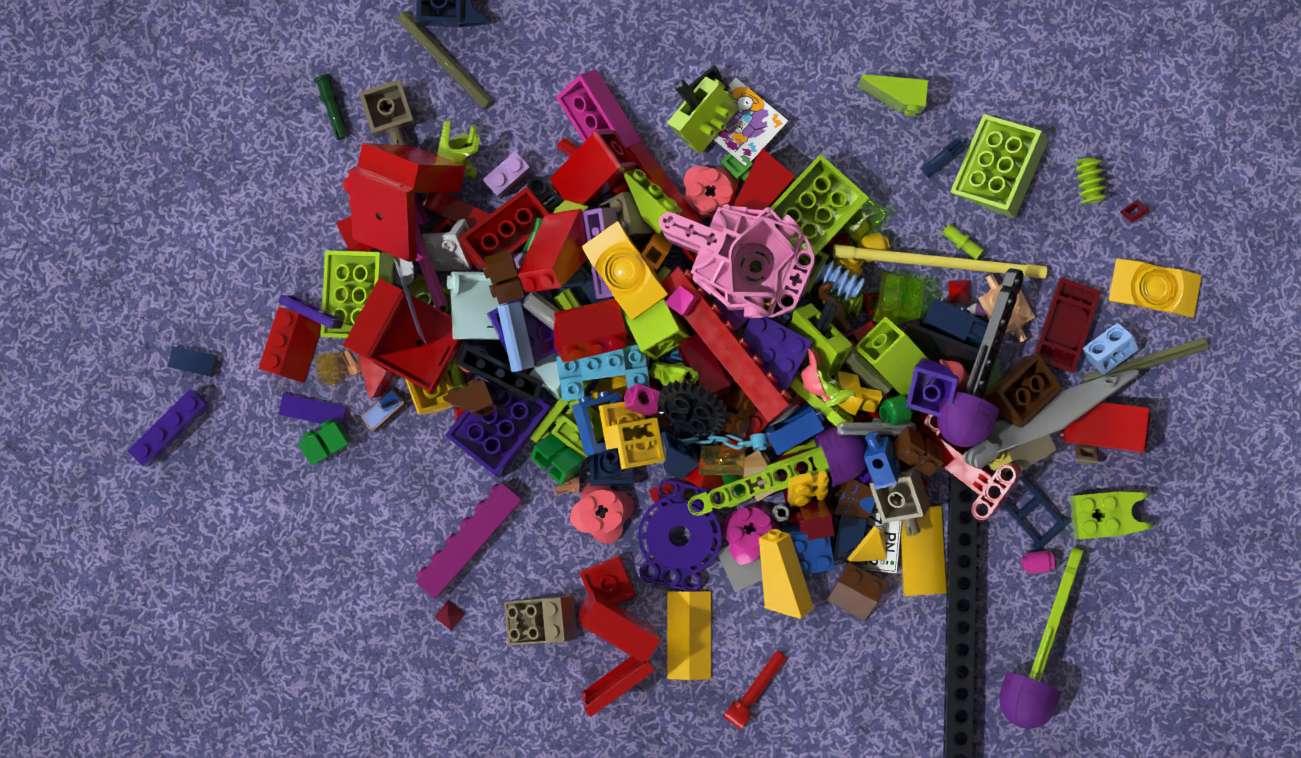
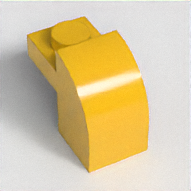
[834,371,882,415]

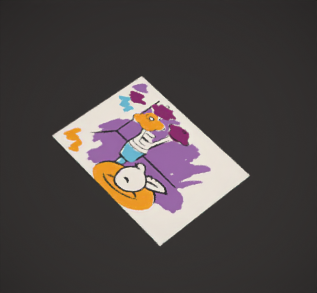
[713,78,788,166]

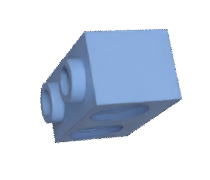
[1083,323,1139,375]

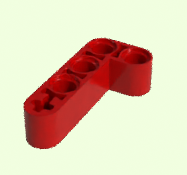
[421,192,490,229]

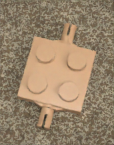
[978,274,1035,343]

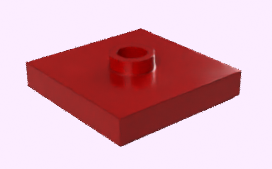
[579,555,636,604]

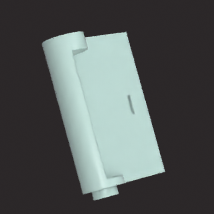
[447,272,526,340]

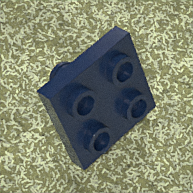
[590,442,634,486]

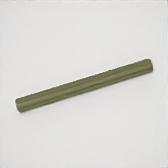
[397,11,492,109]
[1083,338,1208,383]

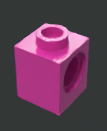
[624,383,661,417]

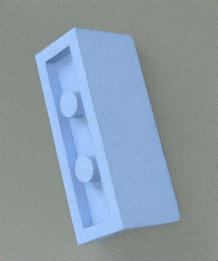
[497,302,535,372]

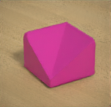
[665,285,699,316]

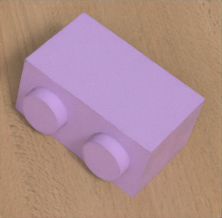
[483,151,531,199]

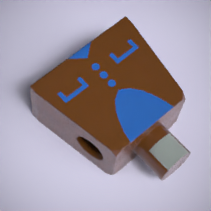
[831,477,878,519]

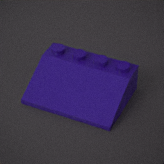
[445,381,552,478]

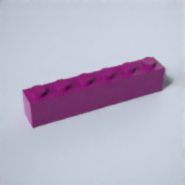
[415,483,522,599]

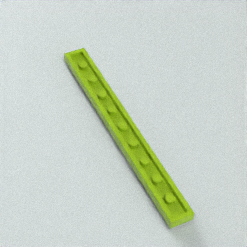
[529,266,672,443]

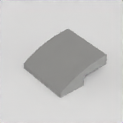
[717,534,763,592]

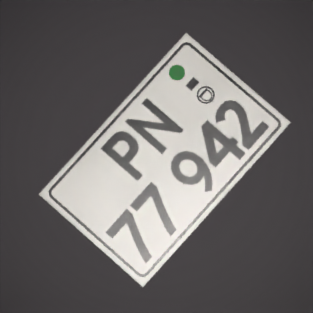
[864,510,902,573]

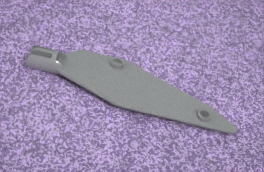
[963,369,1139,470]

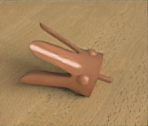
[339,351,362,379]
[553,476,585,496]

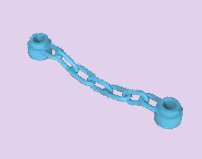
[677,433,768,451]

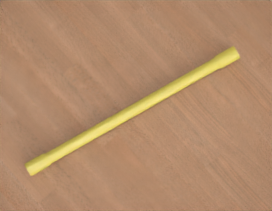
[833,244,1047,279]

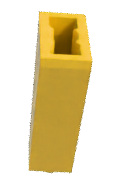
[759,529,813,619]

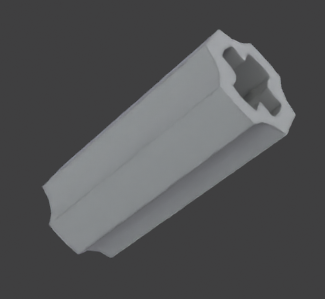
[521,291,560,330]

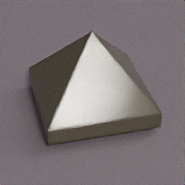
[1075,445,1099,465]

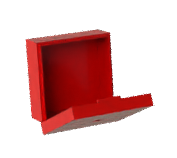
[348,143,466,262]
[343,278,463,394]
[579,589,661,717]

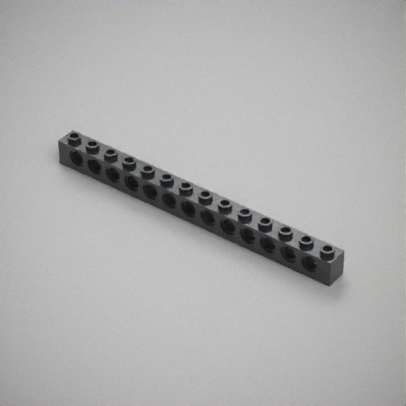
[943,473,980,758]

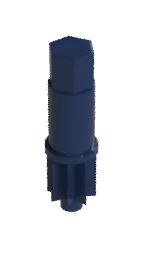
[920,138,966,178]

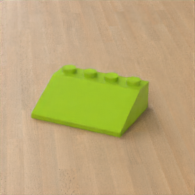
[950,114,1048,218]
[770,154,869,262]
[321,250,394,338]

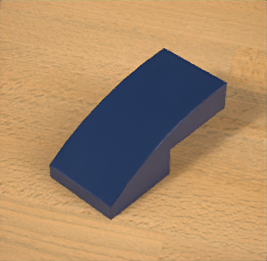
[168,346,218,377]

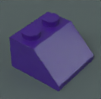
[906,358,959,417]

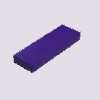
[278,295,344,329]
[278,393,347,424]

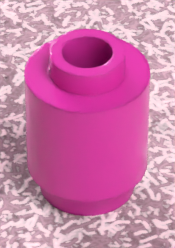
[1021,551,1055,574]

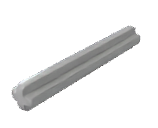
[837,423,917,435]

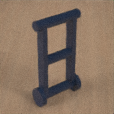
[993,470,1070,551]

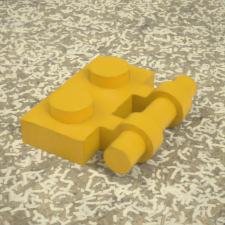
[787,471,829,507]

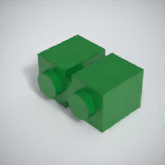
[298,418,352,466]
[531,433,583,486]

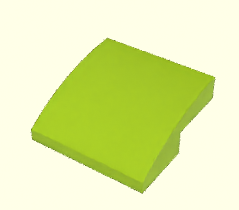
[551,399,604,459]

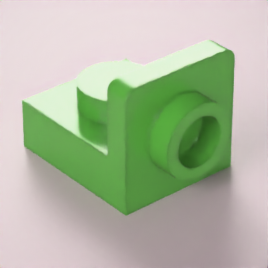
[720,153,753,185]

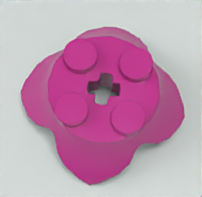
[720,503,782,565]

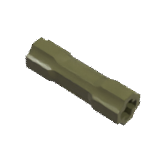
[843,346,893,398]

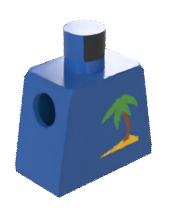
[864,432,902,490]

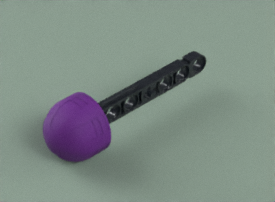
[937,268,1024,447]

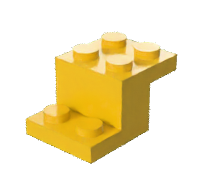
[599,399,665,469]

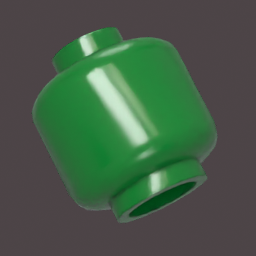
[879,395,914,425]

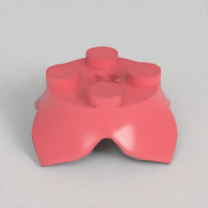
[684,166,738,220]
[570,482,634,544]

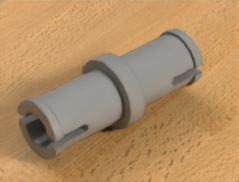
[772,504,789,522]

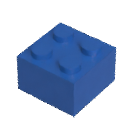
[782,525,835,575]

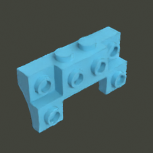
[556,342,650,401]

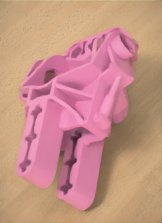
[659,204,815,318]

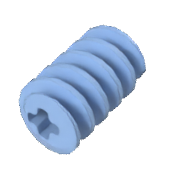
[814,261,865,302]

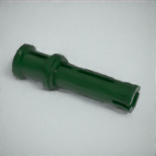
[313,74,350,140]

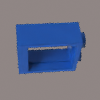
[572,390,621,456]
[765,402,825,455]

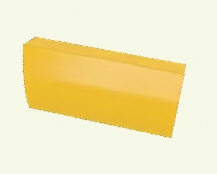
[900,506,947,596]

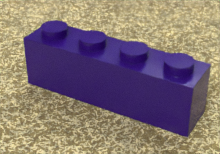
[127,389,210,467]

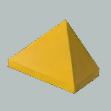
[848,526,887,562]

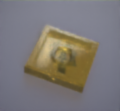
[699,445,746,475]

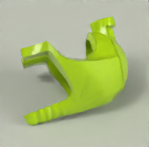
[437,121,480,180]

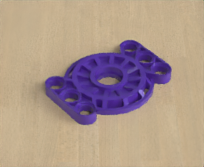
[638,478,721,591]

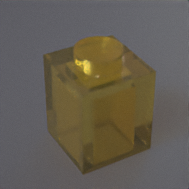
[315,353,342,386]

